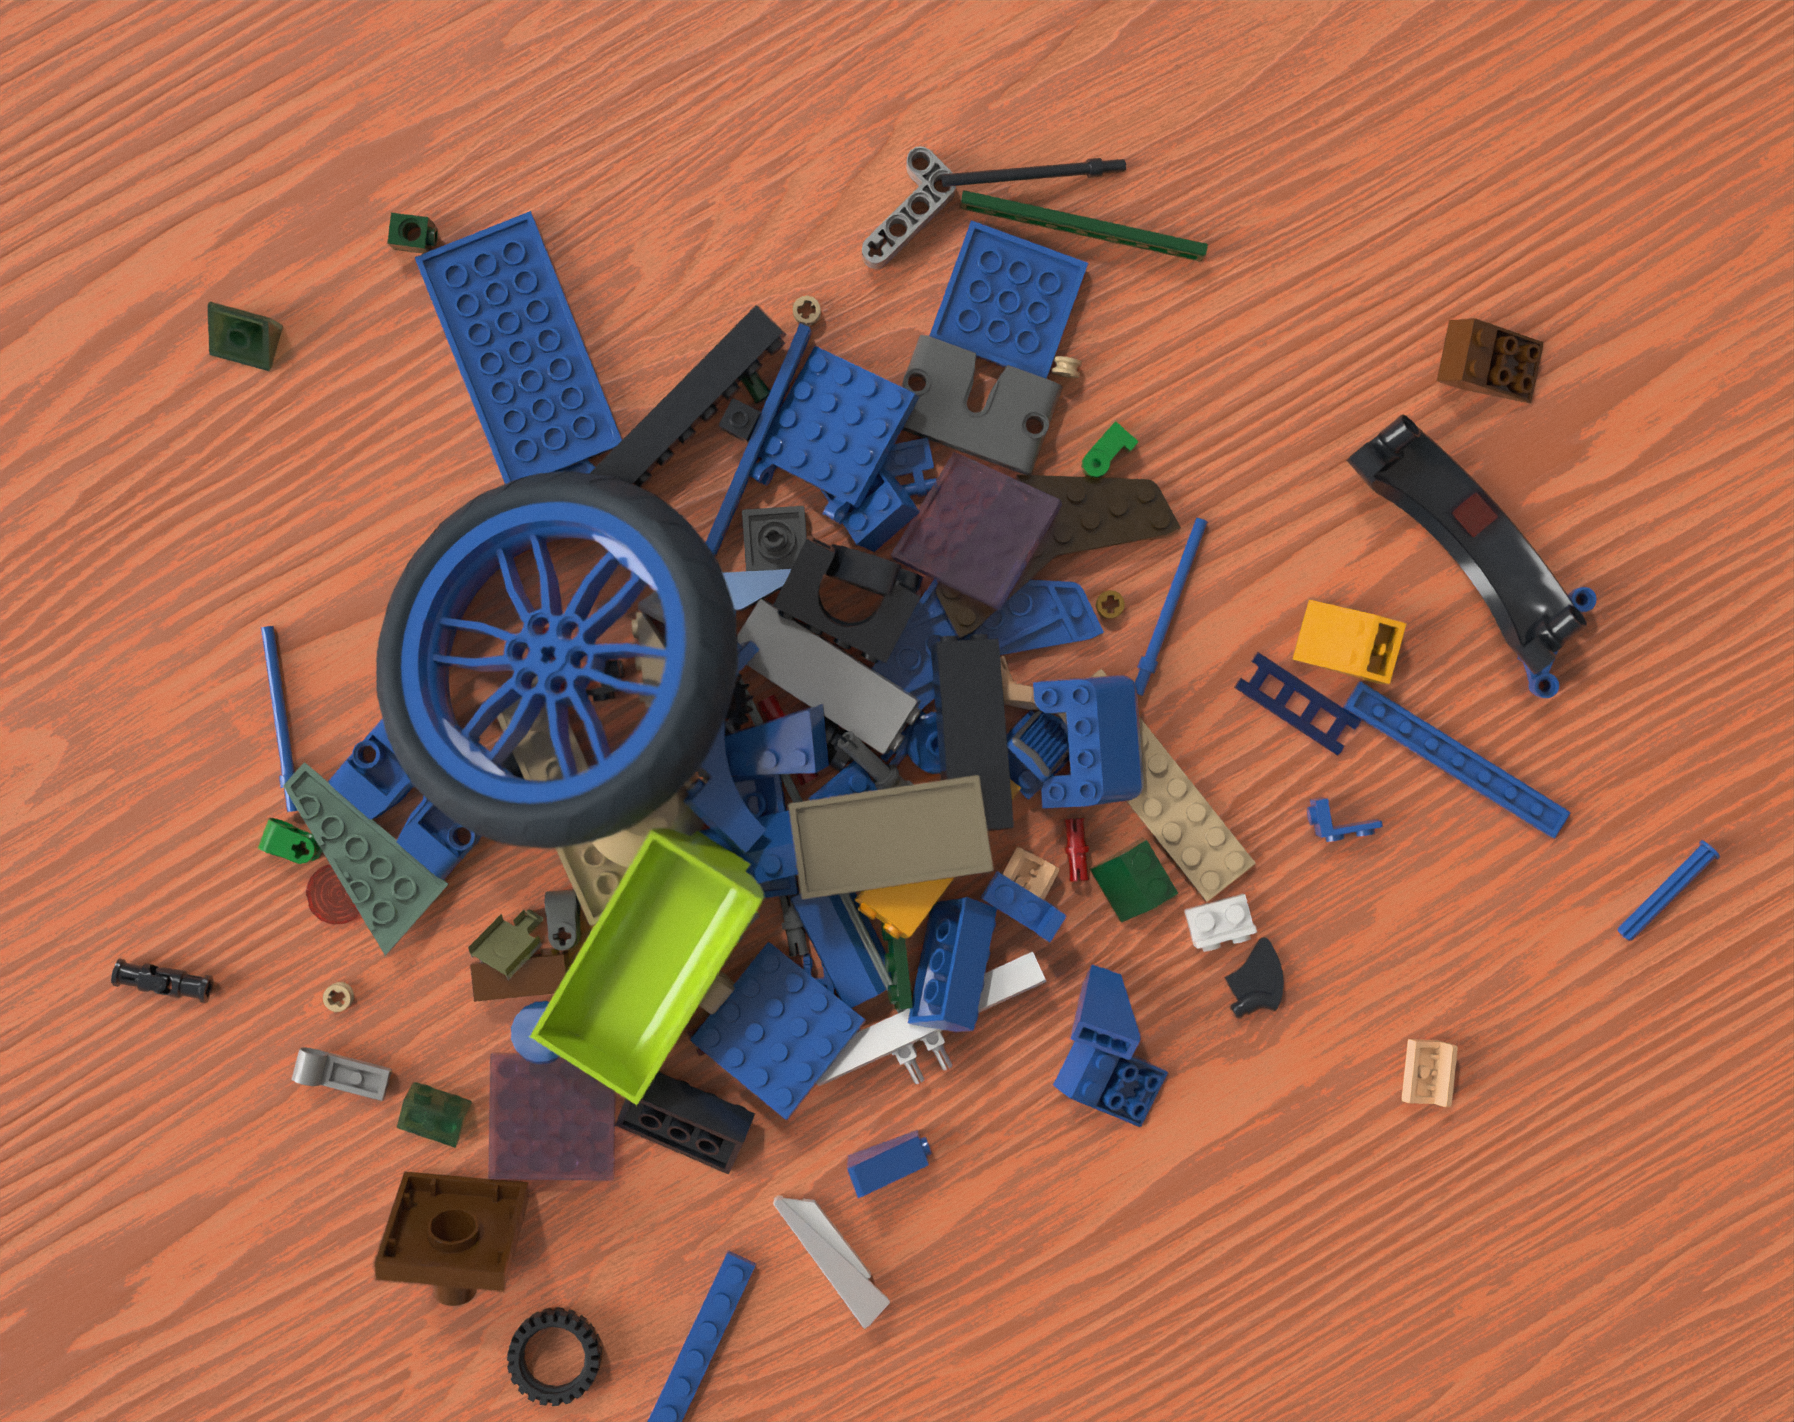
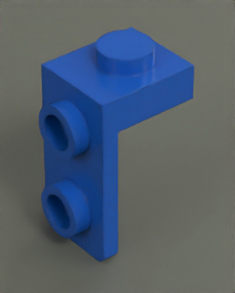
[1307,797,1383,842]

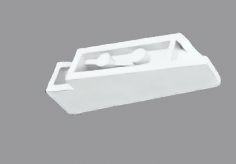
[773,1195,890,1329]

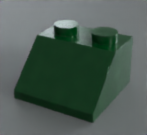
[1090,837,1179,922]

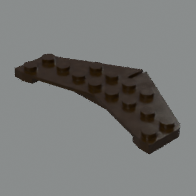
[936,474,1181,640]

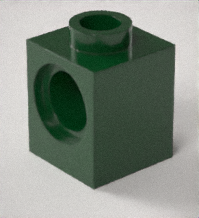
[387,212,438,254]

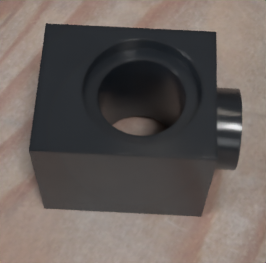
[718,398,761,444]

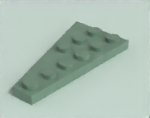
[283,762,449,956]

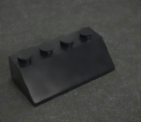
[615,1071,755,1174]

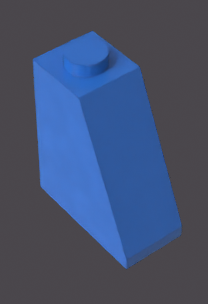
[1070,965,1141,1060]
[847,1130,932,1198]

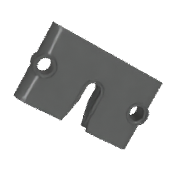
[901,335,1063,475]

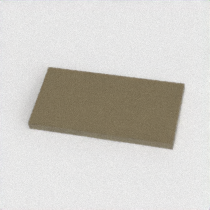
[788,775,993,899]

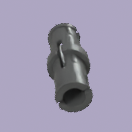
[779,893,809,957]

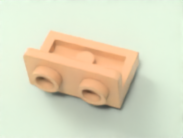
[1003,846,1059,900]
[1402,1039,1458,1107]

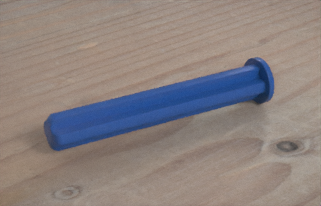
[1618,840,1720,941]

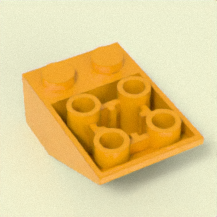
[1292,600,1407,684]

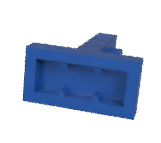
[981,871,1067,942]

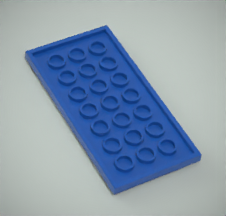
[414,211,623,484]

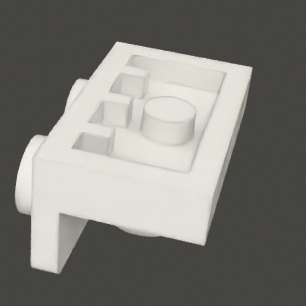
[1184,894,1257,952]

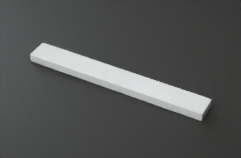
[816,952,1047,1086]

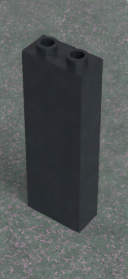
[931,634,1014,831]

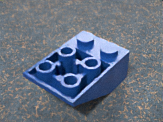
[820,465,920,552]
[1053,1041,1168,1127]

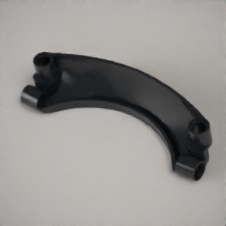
[1346,414,1587,674]

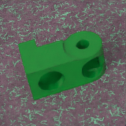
[1081,421,1139,478]

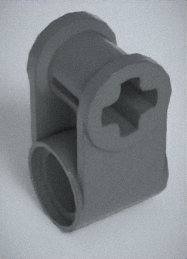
[545,889,581,950]

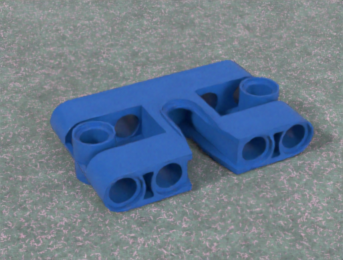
[328,719,482,880]

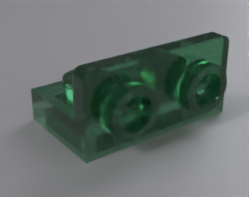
[397,1082,472,1148]

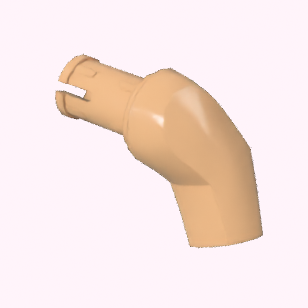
[1000,656,1040,710]

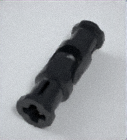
[111,958,214,1003]

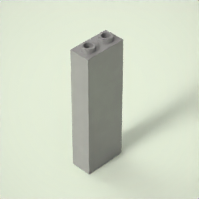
[737,599,922,754]

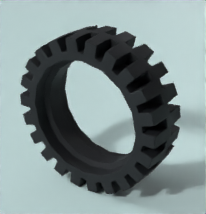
[507,1307,602,1406]

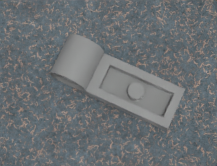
[292,1047,392,1101]

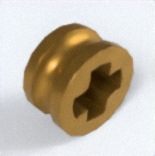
[1095,590,1125,619]

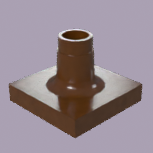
[374,1171,528,1306]

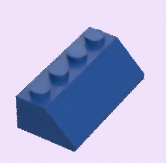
[699,810,798,883]
[908,897,997,1032]

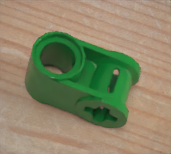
[258,818,323,864]

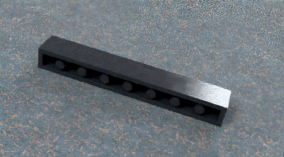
[589,305,787,488]

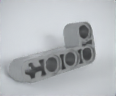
[862,146,956,269]

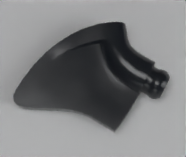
[1224,937,1284,1019]

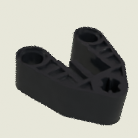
[825,544,924,596]

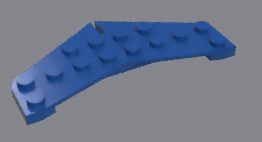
[872,575,1104,710]

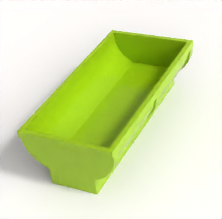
[529,828,764,1105]

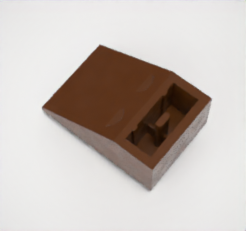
[1437,318,1544,403]

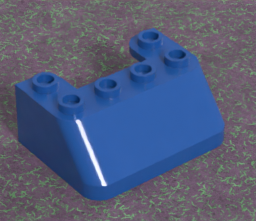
[1033,675,1144,808]

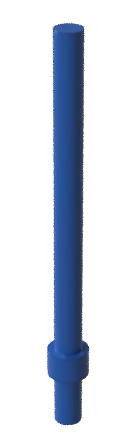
[1135,518,1208,696]
[261,626,298,812]

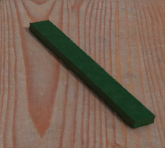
[960,190,1208,262]

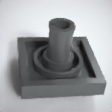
[742,506,807,571]

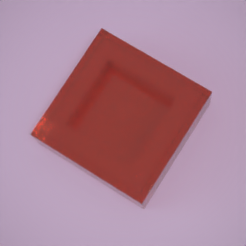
[1452,492,1498,537]

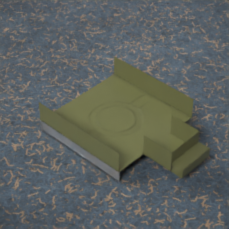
[468,909,543,980]

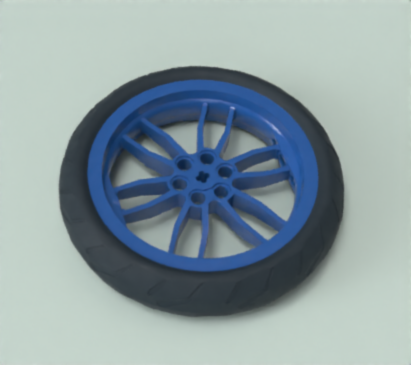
[376,472,738,849]

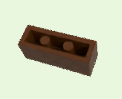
[470,947,570,1002]

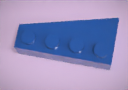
[698,704,829,777]

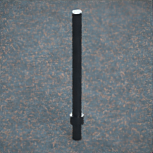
[942,158,1126,187]

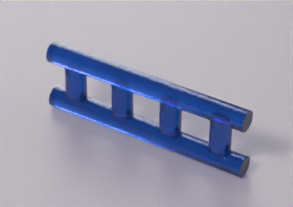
[1234,652,1361,756]

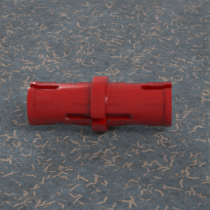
[1064,818,1089,882]

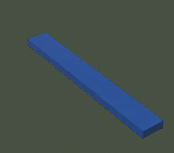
[705,323,812,558]
[1343,681,1571,839]

